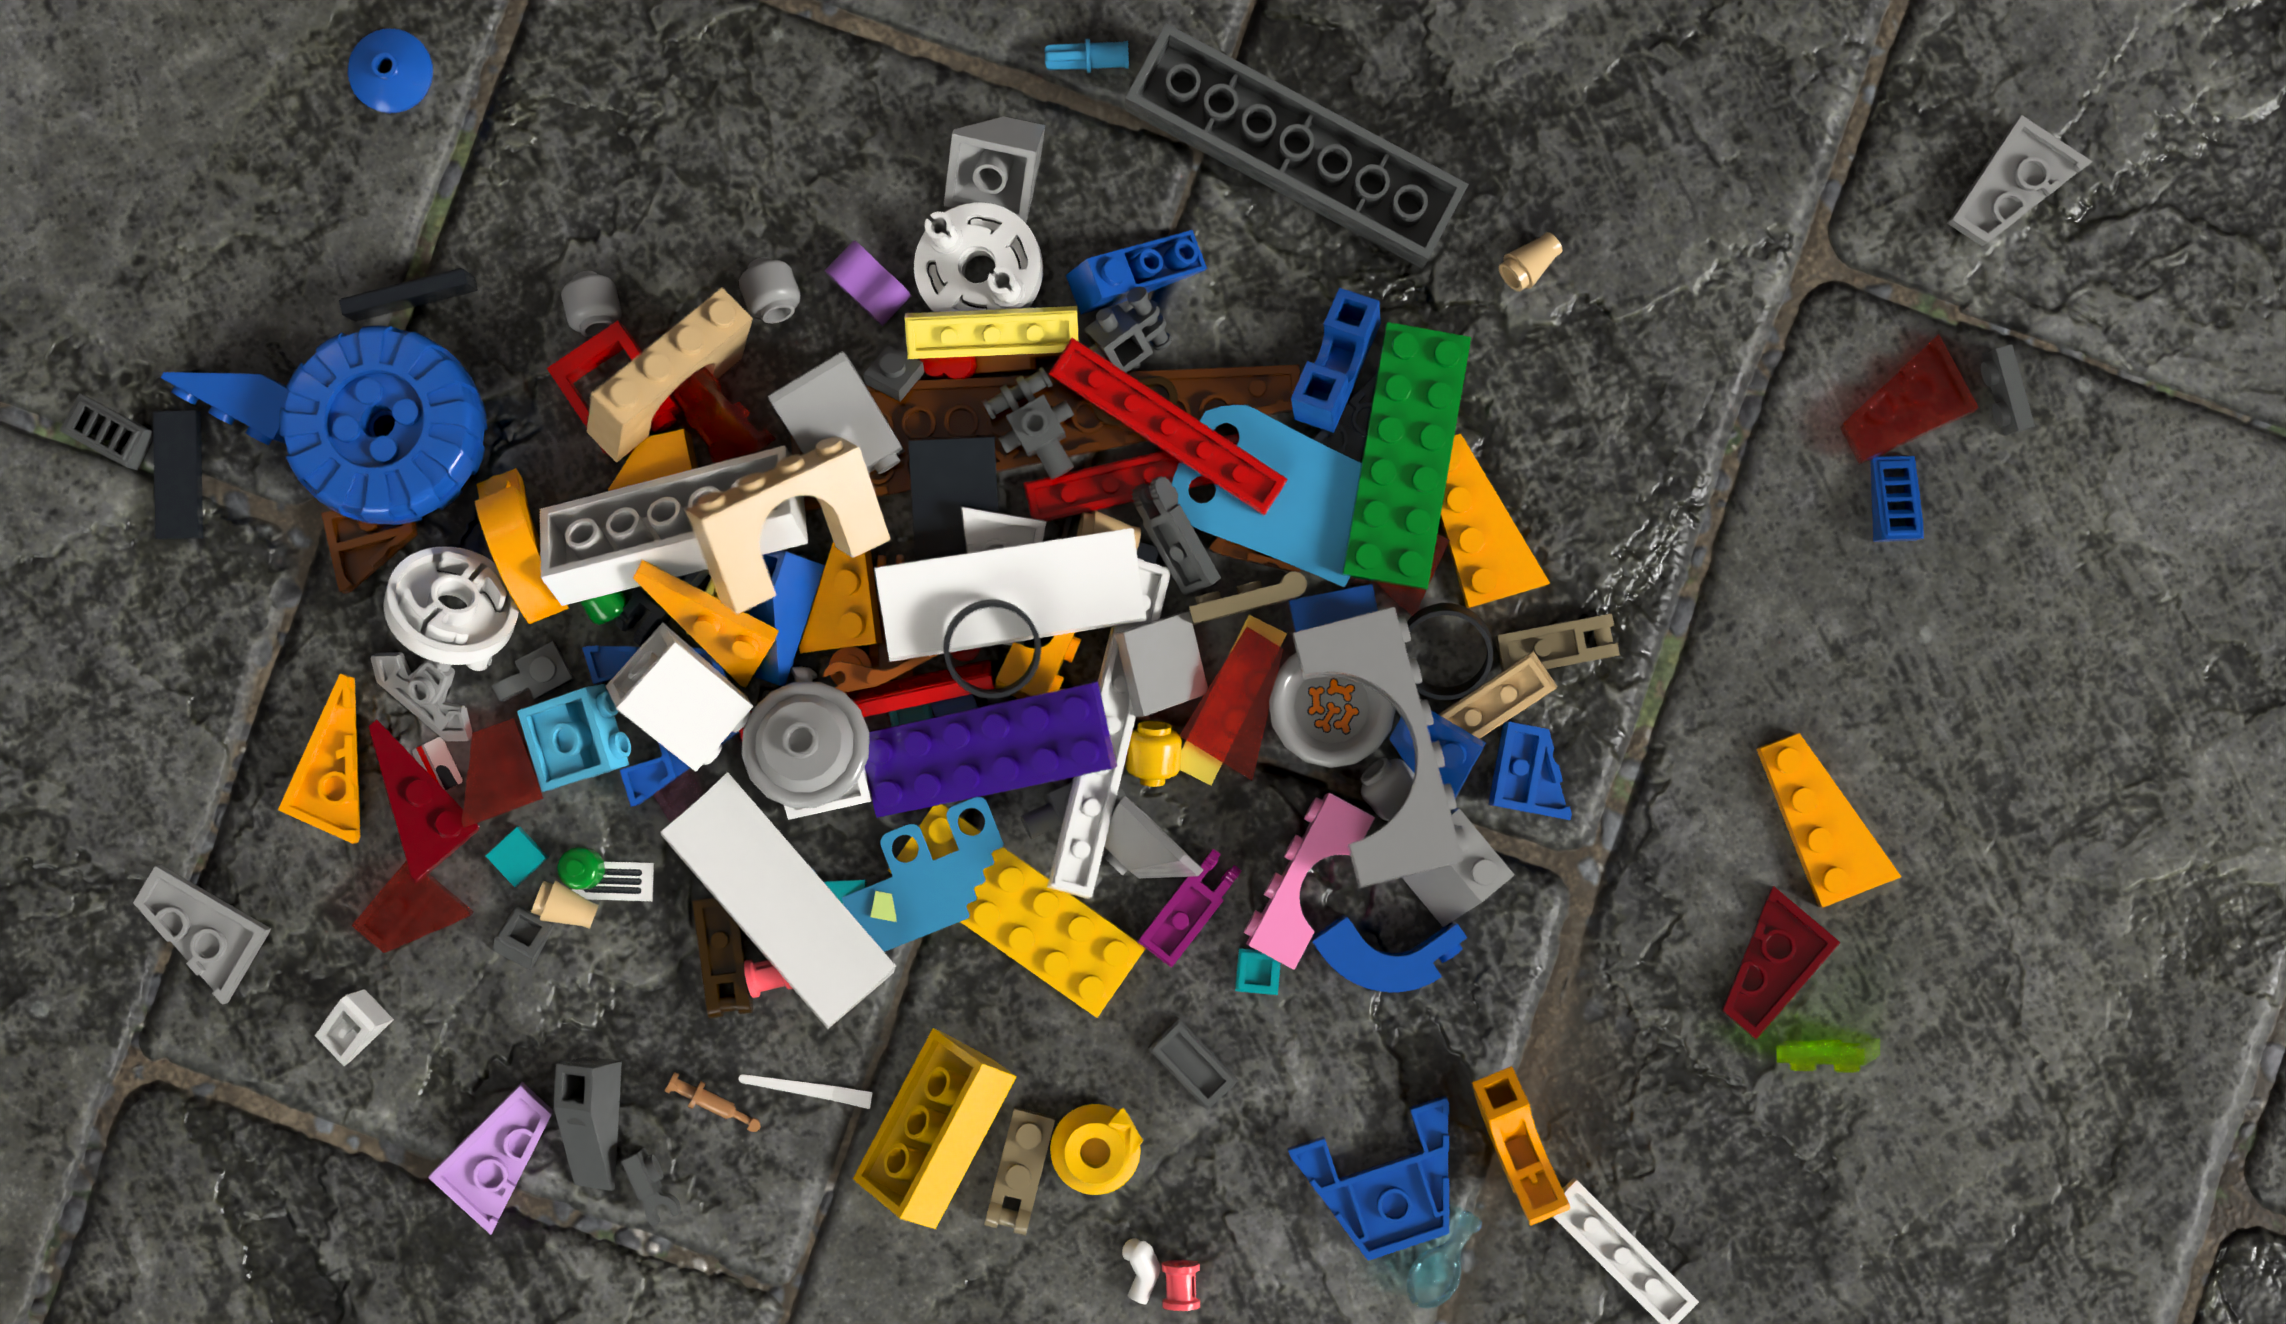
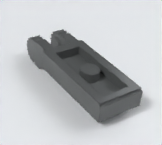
[1131,476,1221,595]

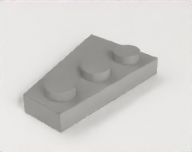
[1947,115,2092,246]
[133,865,271,1005]

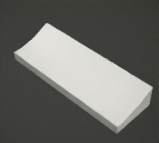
[875,528,1147,662]
[661,772,896,1029]

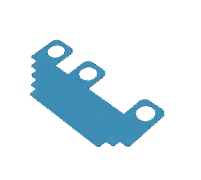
[812,797,1004,952]

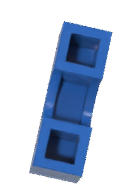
[1291,288,1381,433]

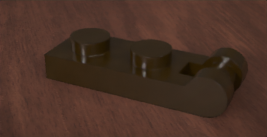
[692,897,753,1019]

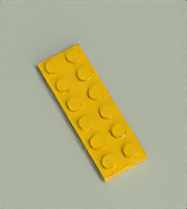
[888,804,1146,1018]

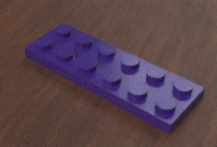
[865,682,1117,818]

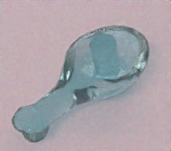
[1406,1210,1482,1309]

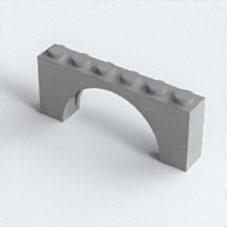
[1293,607,1468,888]

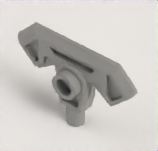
[371,652,472,742]

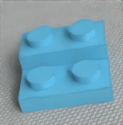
[517,684,631,792]

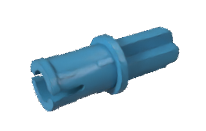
[1045,39,1129,73]

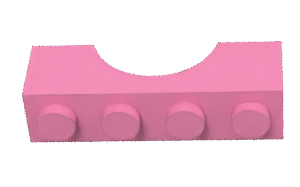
[1244,793,1375,970]

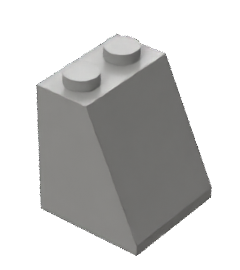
[768,352,905,474]

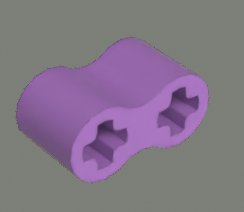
[825,240,912,326]

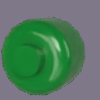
[580,591,629,625]
[557,847,605,890]

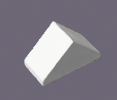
[315,989,394,1066]

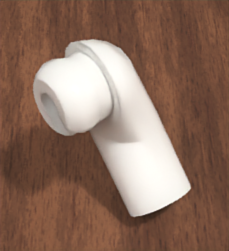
[1122,1238,1161,1304]

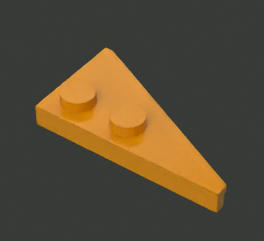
[799,541,882,653]
[633,560,779,688]
[278,673,360,844]

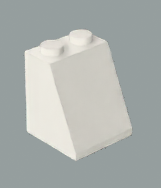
[606,622,754,772]

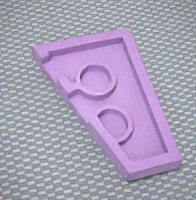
[428,1082,553,1235]

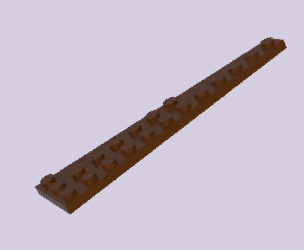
[791,365,1300,513]

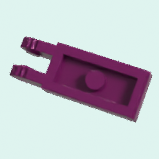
[1138,849,1242,968]

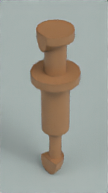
[665,1072,761,1132]

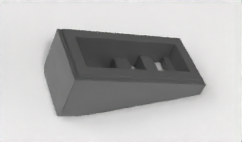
[59,393,153,470]

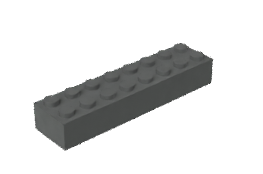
[1125,23,1469,269]

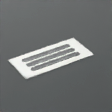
[572,862,654,901]

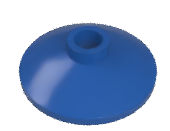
[348,29,433,113]

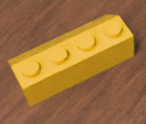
[853,1028,1017,1229]

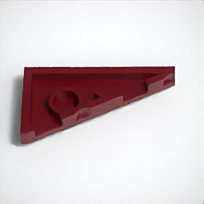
[369,720,480,885]

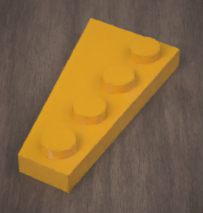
[1440,433,1550,608]
[1756,733,1902,908]

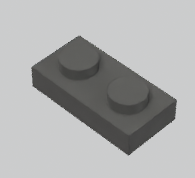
[1981,344,2035,436]

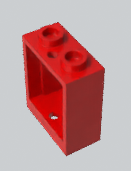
[547,320,682,457]

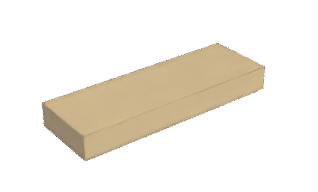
[1438,651,1558,739]

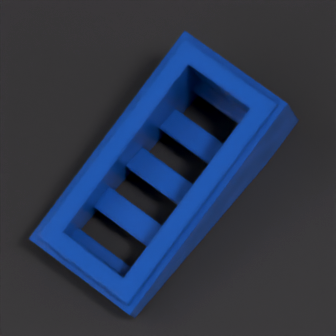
[1870,456,1924,542]

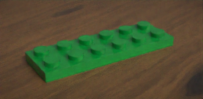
[1342,322,1471,590]

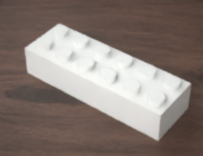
[540,445,808,606]

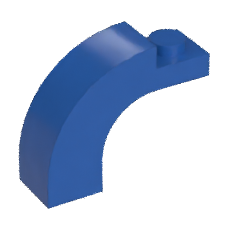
[1310,914,1467,992]

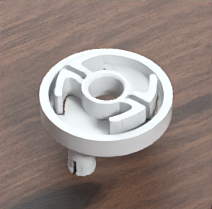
[914,202,1043,312]
[384,546,519,671]

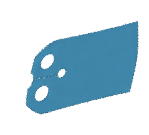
[1172,405,1361,587]

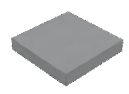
[1115,611,1209,717]

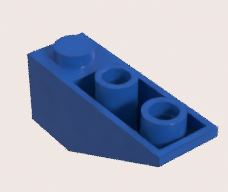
[1066,230,1207,315]
[161,372,289,445]
[749,550,825,687]

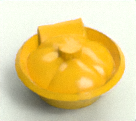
[1050,1104,1143,1195]

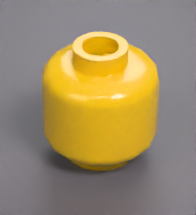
[1125,721,1182,787]

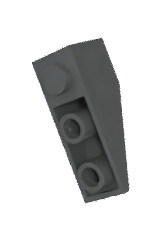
[554,1057,622,1190]

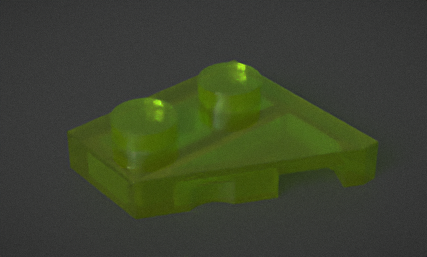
[1776,1038,1880,1073]

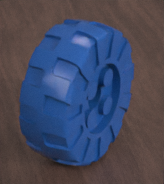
[279,326,487,525]

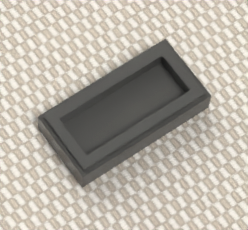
[1148,1018,1238,1111]

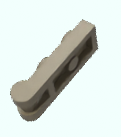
[1188,571,1307,625]
[1495,614,1620,671]
[984,1107,1056,1236]

